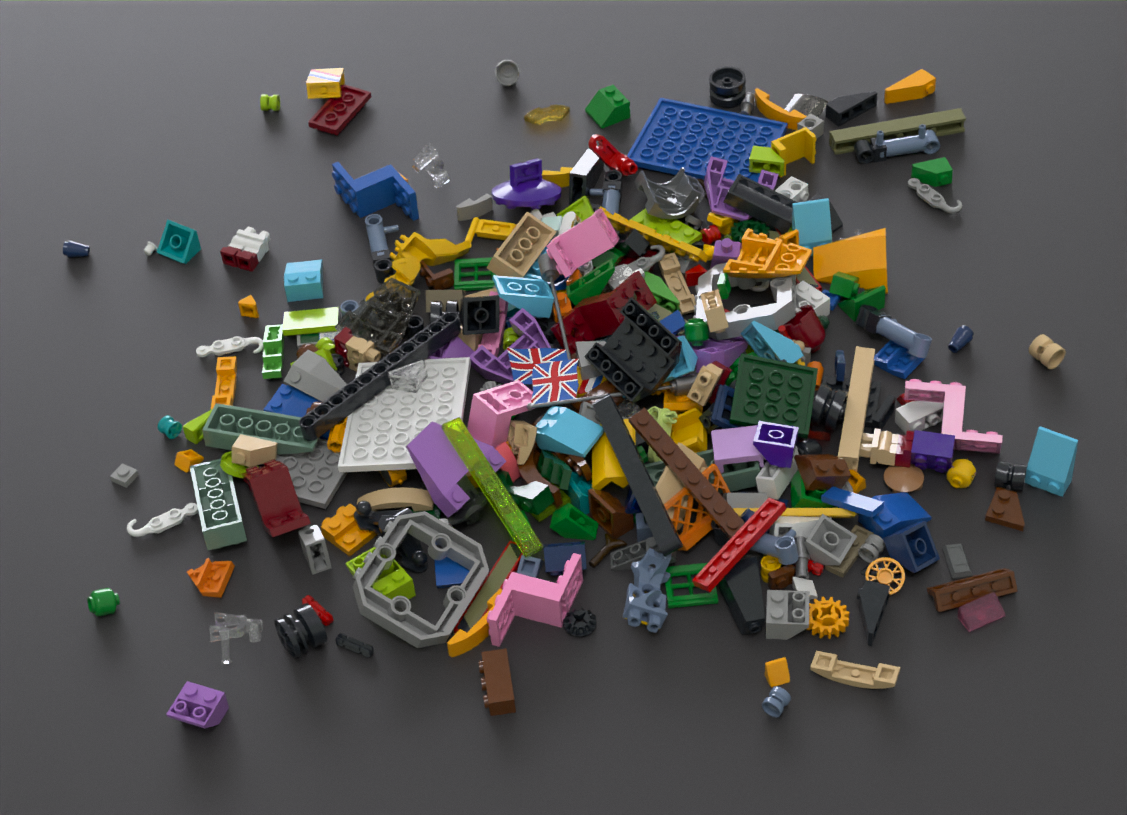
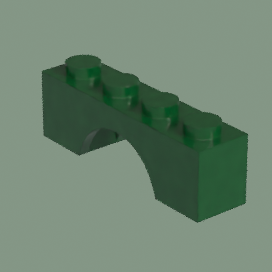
[479,469,554,515]

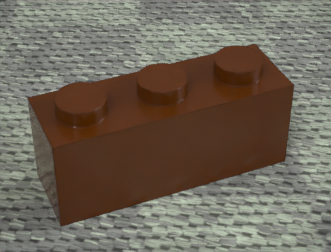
[478,648,516,716]

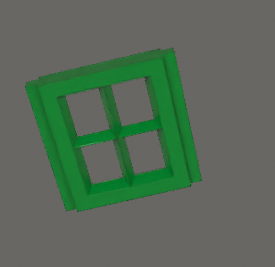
[454,257,497,291]
[665,563,718,608]

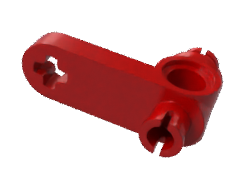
[589,134,638,177]

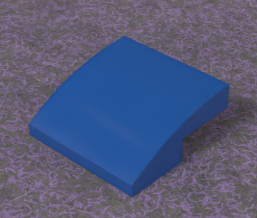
[874,340,925,379]
[435,556,470,588]

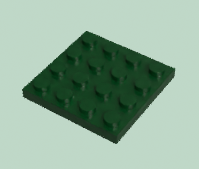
[729,353,818,439]

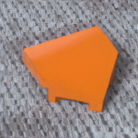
[187,558,235,597]

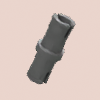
[740,92,755,115]
[794,536,809,579]

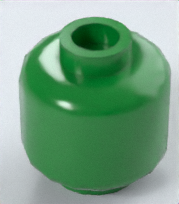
[684,318,709,346]
[87,588,120,617]

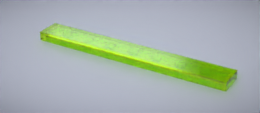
[441,417,544,558]

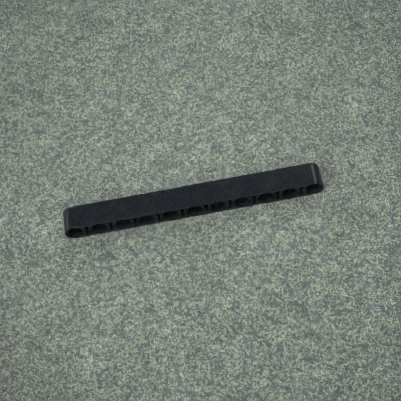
[299,312,461,441]
[592,394,683,557]

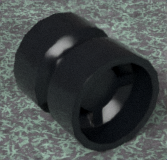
[994,461,1027,491]

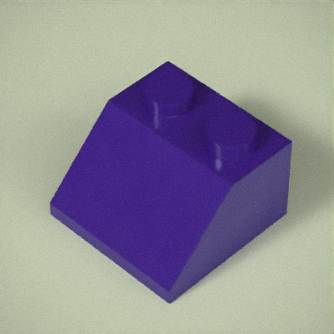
[753,421,799,468]

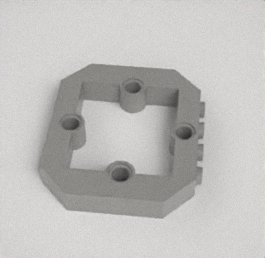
[693,263,796,340]
[353,511,489,648]

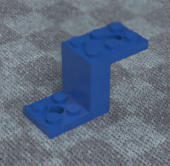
[332,162,419,221]

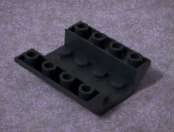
[584,297,682,403]

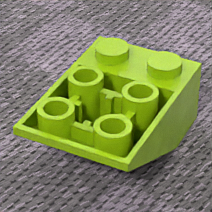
[346,547,416,600]

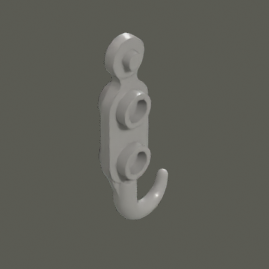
[908,178,963,213]
[628,245,665,272]

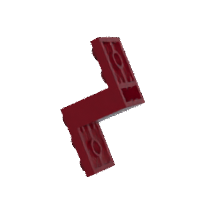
[550,271,657,356]
[242,459,311,537]

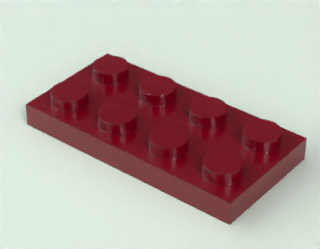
[308,84,371,135]

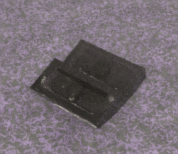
[785,94,828,117]

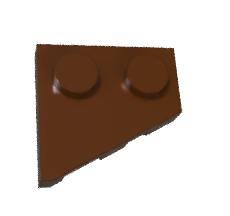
[985,487,1025,531]

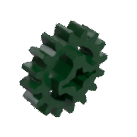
[731,218,770,244]

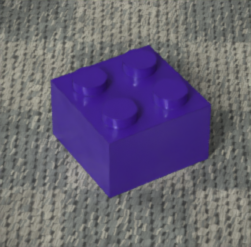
[911,430,955,473]

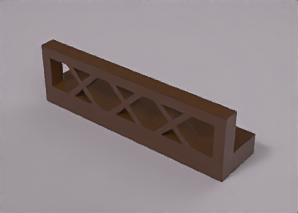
[927,568,1018,612]

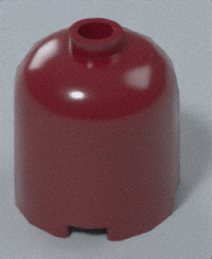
[784,305,826,353]

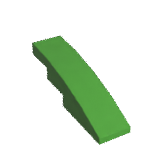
[262,324,284,379]

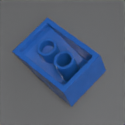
[858,492,932,539]

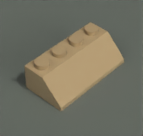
[487,212,557,278]
[655,443,708,530]

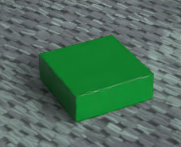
[717,273,731,299]

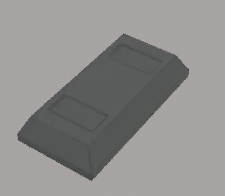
[942,543,973,580]

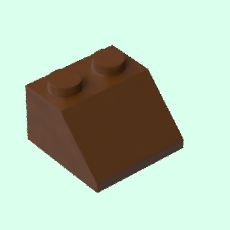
[794,454,851,490]
[588,489,634,539]

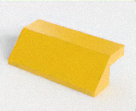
[592,419,636,490]

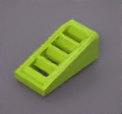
[183,409,213,444]

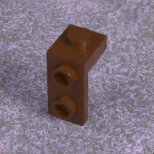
[419,260,454,290]
[768,564,796,590]

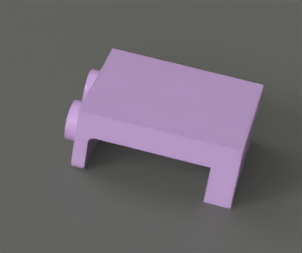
[711,425,766,473]

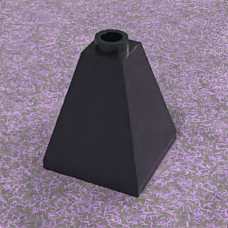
[460,295,500,335]

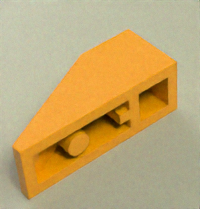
[884,69,936,104]

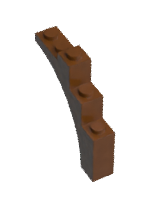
[551,379,624,481]

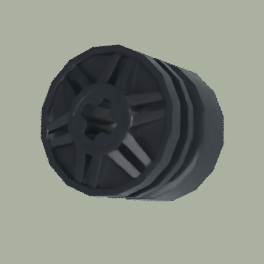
[274,603,328,659]

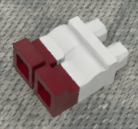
[220,227,270,272]

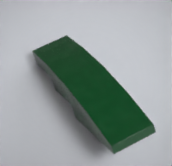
[537,449,572,490]

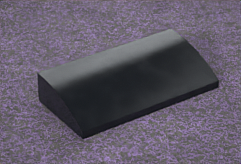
[723,174,798,233]

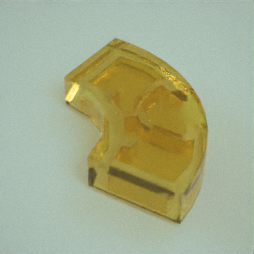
[524,105,570,126]

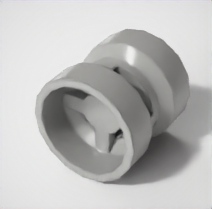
[858,534,886,563]

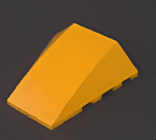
[813,228,888,294]
[723,229,812,278]

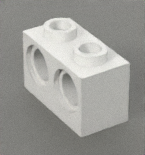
[775,176,809,202]

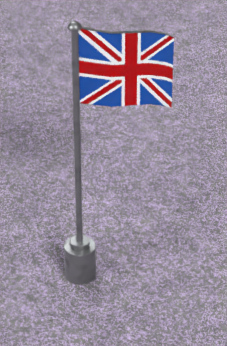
[507,253,579,387]
[527,358,697,411]

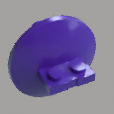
[492,158,561,209]

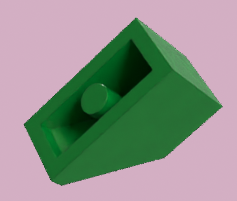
[911,157,953,187]
[550,503,598,540]

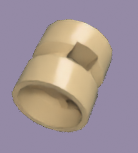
[1028,334,1066,369]

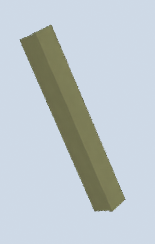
[829,108,966,155]

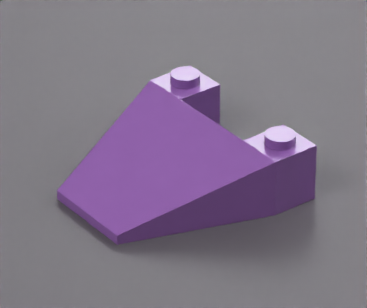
[704,156,779,221]
[469,308,551,391]
[676,335,749,373]
[406,421,506,517]

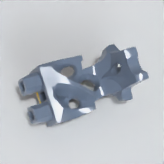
[623,548,672,633]

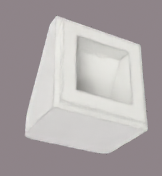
[792,577,818,600]

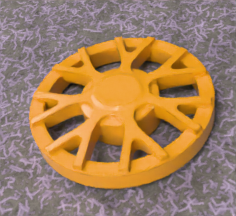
[865,557,905,595]

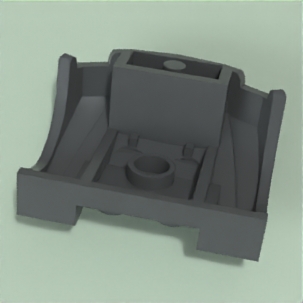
[634,167,705,219]

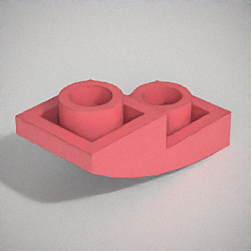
[495,441,520,482]

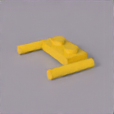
[464,217,517,243]

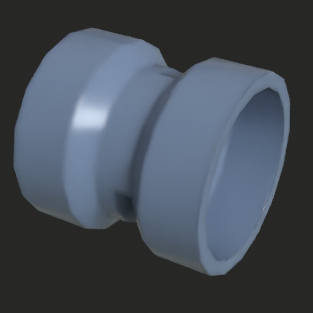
[762,686,791,717]

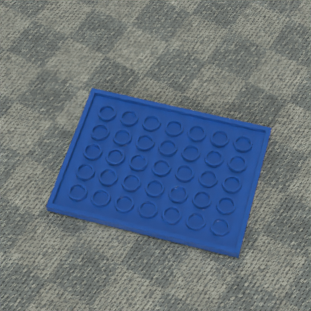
[627,98,788,183]

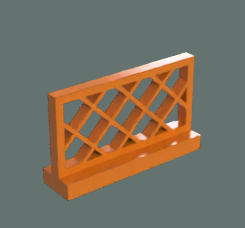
[664,464,731,551]

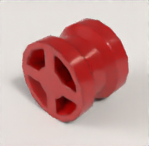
[700,224,721,245]

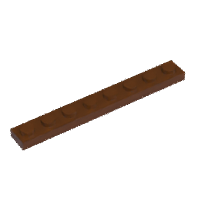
[629,408,745,539]

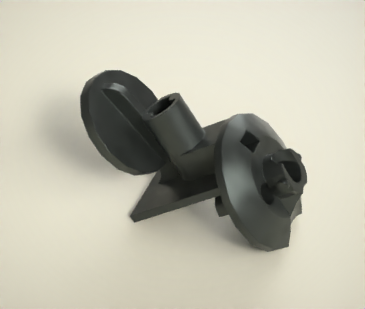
[420,474,489,525]

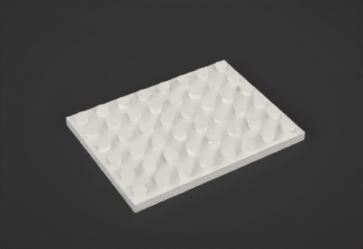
[338,357,471,472]

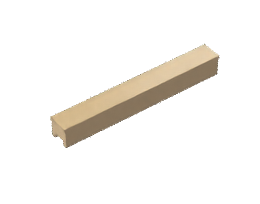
[838,346,875,472]

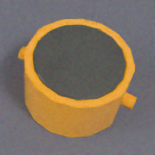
[380,469,407,487]

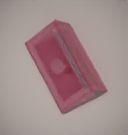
[958,592,1005,632]

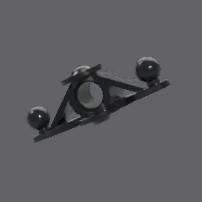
[354,501,428,573]

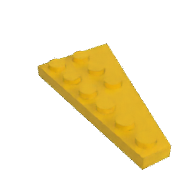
[599,206,709,263]

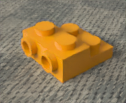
[664,392,703,415]
[321,504,377,557]

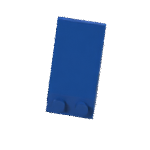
[264,384,330,440]

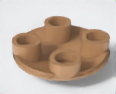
[884,464,924,493]

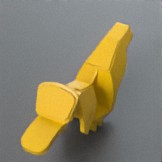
[365,232,471,307]

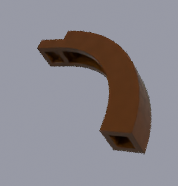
[517,414,563,507]

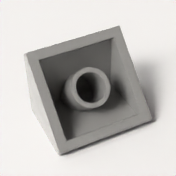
[804,514,857,566]

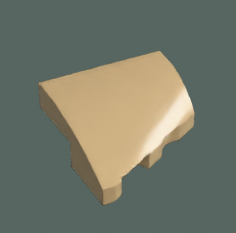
[507,420,537,465]

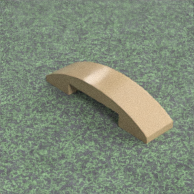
[658,252,696,315]
[357,487,434,512]
[810,651,900,689]

